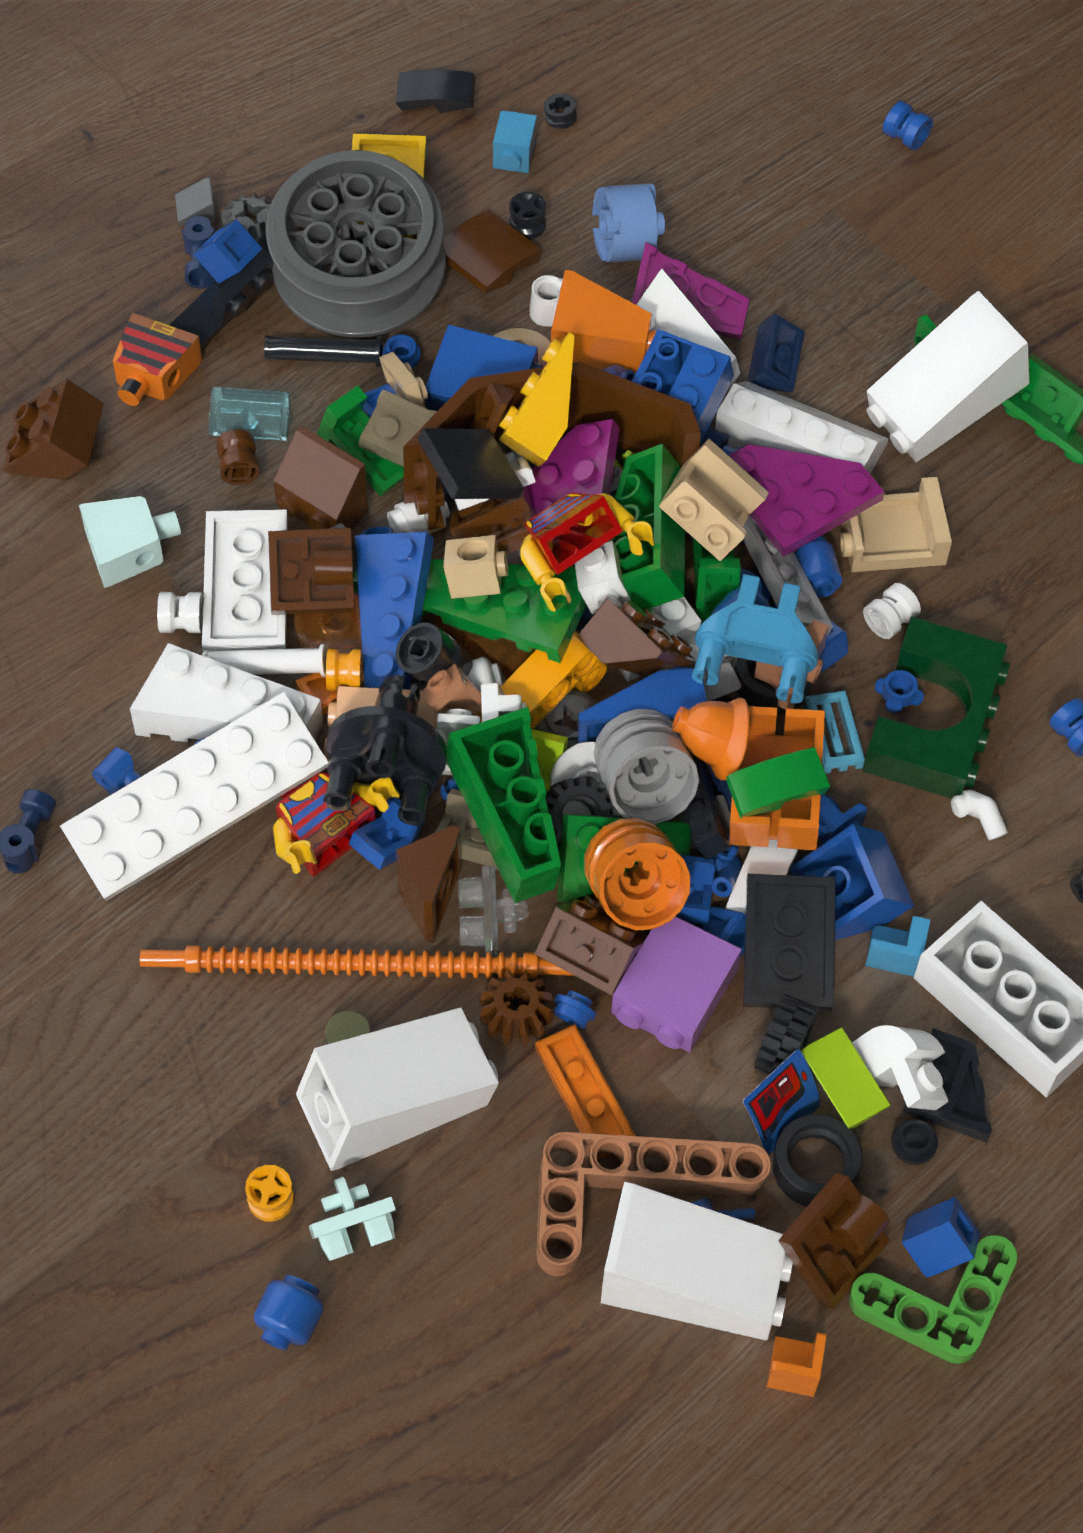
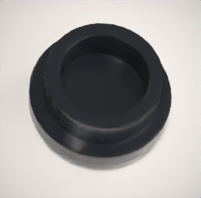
[891,1119,938,1165]

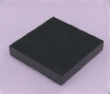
[417,428,525,499]

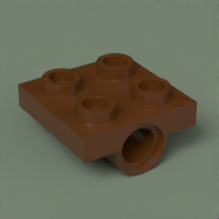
[268,528,354,615]
[778,1173,890,1309]

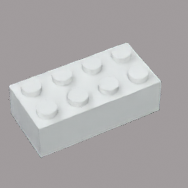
[914,901,1083,1098]

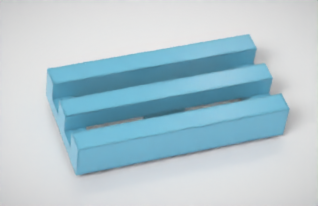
[803,690,865,774]

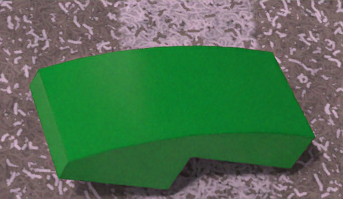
[726,747,830,818]

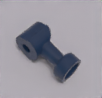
[182,216,215,289]
[0,789,56,874]

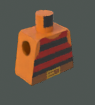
[113,313,202,406]

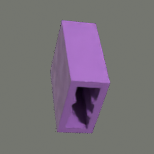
[611,917,742,1053]

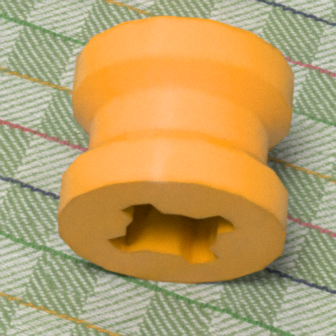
[326,648,363,691]
[245,1165,294,1222]

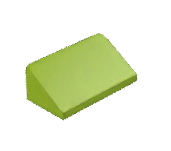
[800,1027,891,1130]

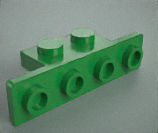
[1001,355,1083,465]

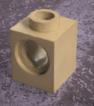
[443,535,508,599]

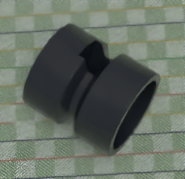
[395,623,473,687]

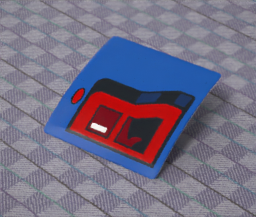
[743,1049,820,1156]

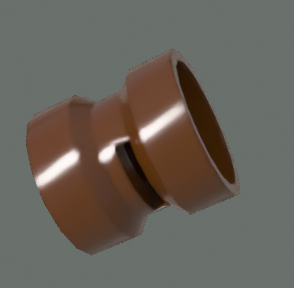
[216,429,260,485]

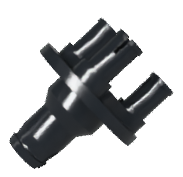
[323,675,447,826]

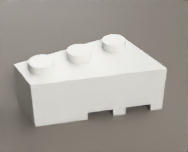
[637,269,740,397]

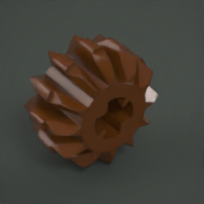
[479,970,554,1047]

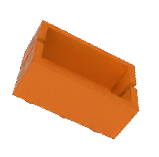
[729,706,825,850]

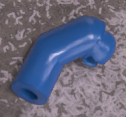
[710,838,742,897]

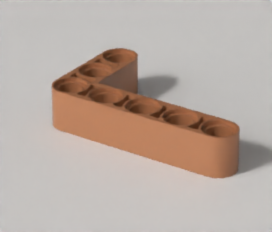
[536,1132,771,1277]

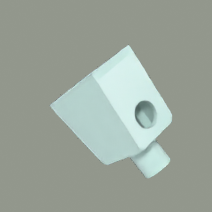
[79,496,181,588]

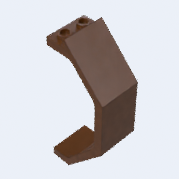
[403,362,701,530]

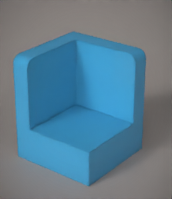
[865,916,930,977]

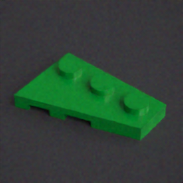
[557,814,691,902]

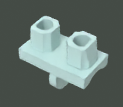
[308,1177,396,1261]

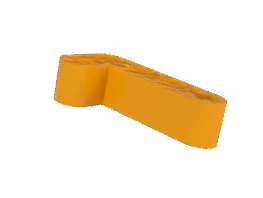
[475,631,607,729]

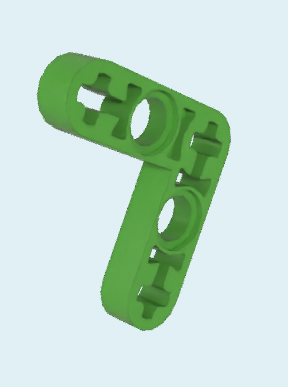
[849,1235,1017,1364]

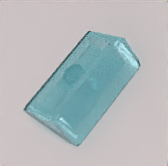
[208,387,292,441]

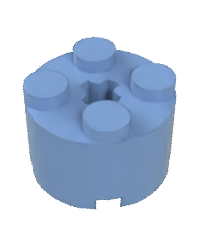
[592,183,665,263]

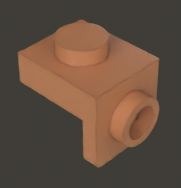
[422,663,482,716]

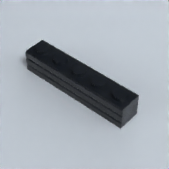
[685,753,731,860]

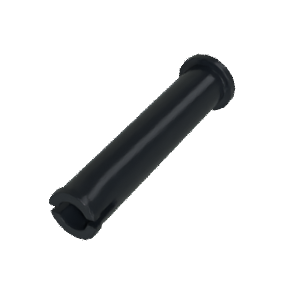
[264,335,382,367]

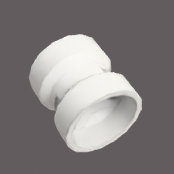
[863,583,921,639]
[157,592,203,633]

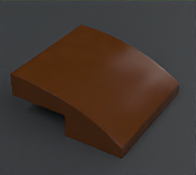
[443,210,542,293]
[450,486,535,555]

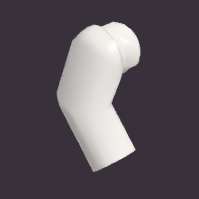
[951,790,1008,841]

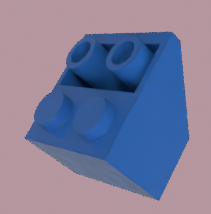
[632,329,734,444]

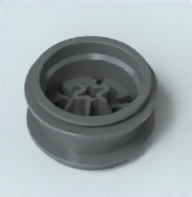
[266,150,446,338]

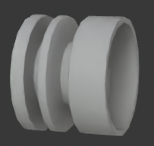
[593,709,699,824]

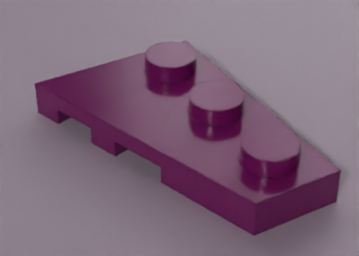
[632,242,749,340]

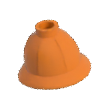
[672,698,750,781]

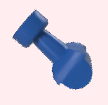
[92,747,142,795]

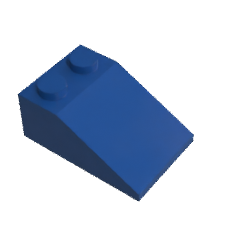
[577,667,707,744]

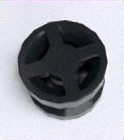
[509,192,546,240]

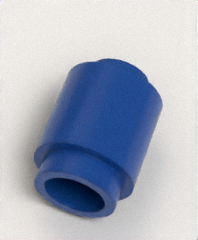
[795,536,842,598]

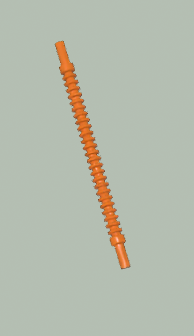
[140,945,575,980]

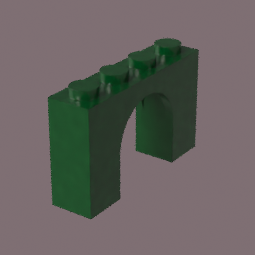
[862,617,1011,799]

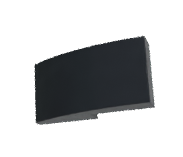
[396,69,476,113]

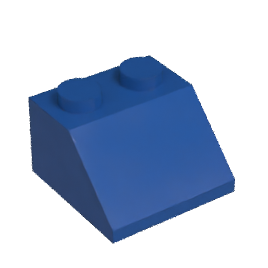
[790,824,914,940]

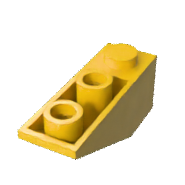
[498,332,574,467]

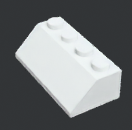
[715,381,889,474]

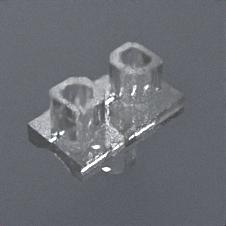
[458,866,529,956]

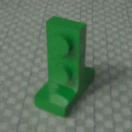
[317,385,404,497]
[692,538,741,624]

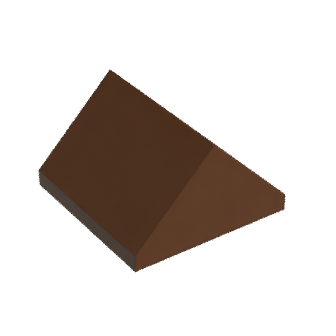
[396,825,462,943]

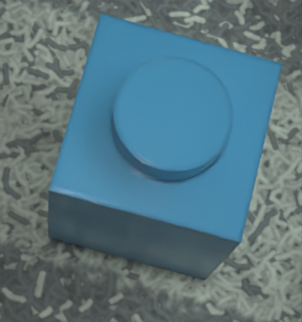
[493,110,537,173]

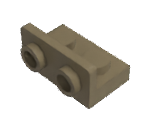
[358,390,437,467]

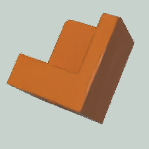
[767,1332,827,1397]

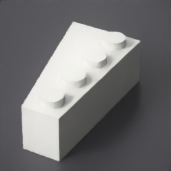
[130,643,323,742]

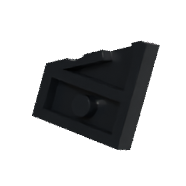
[903,1028,992,1143]

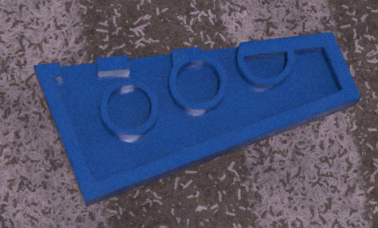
[355,532,434,690]

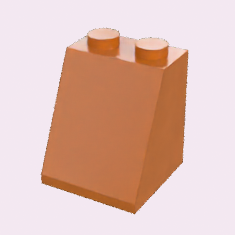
[551,270,657,374]

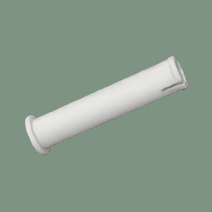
[202,644,328,677]

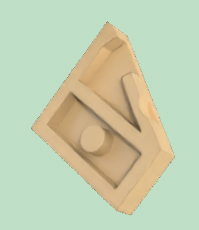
[379,352,428,408]

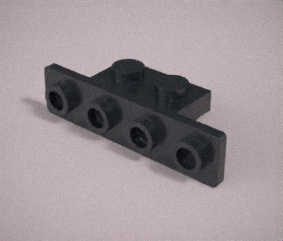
[169,234,274,349]

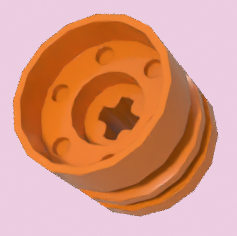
[584,818,690,930]

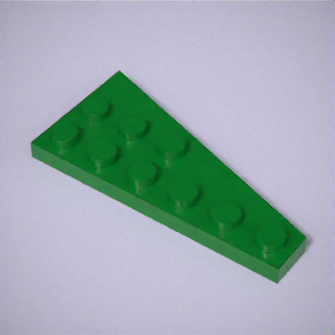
[353,559,587,663]

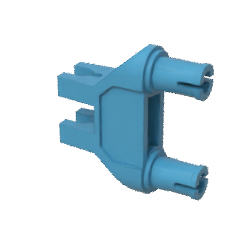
[692,574,818,704]

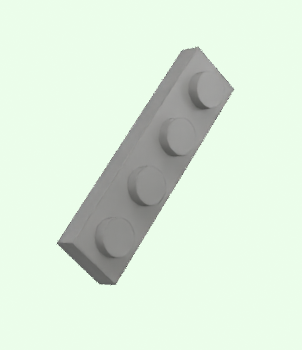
[743,516,833,636]

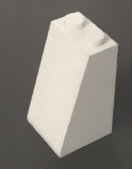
[866,291,1029,463]
[296,1007,499,1171]
[601,1182,793,1340]

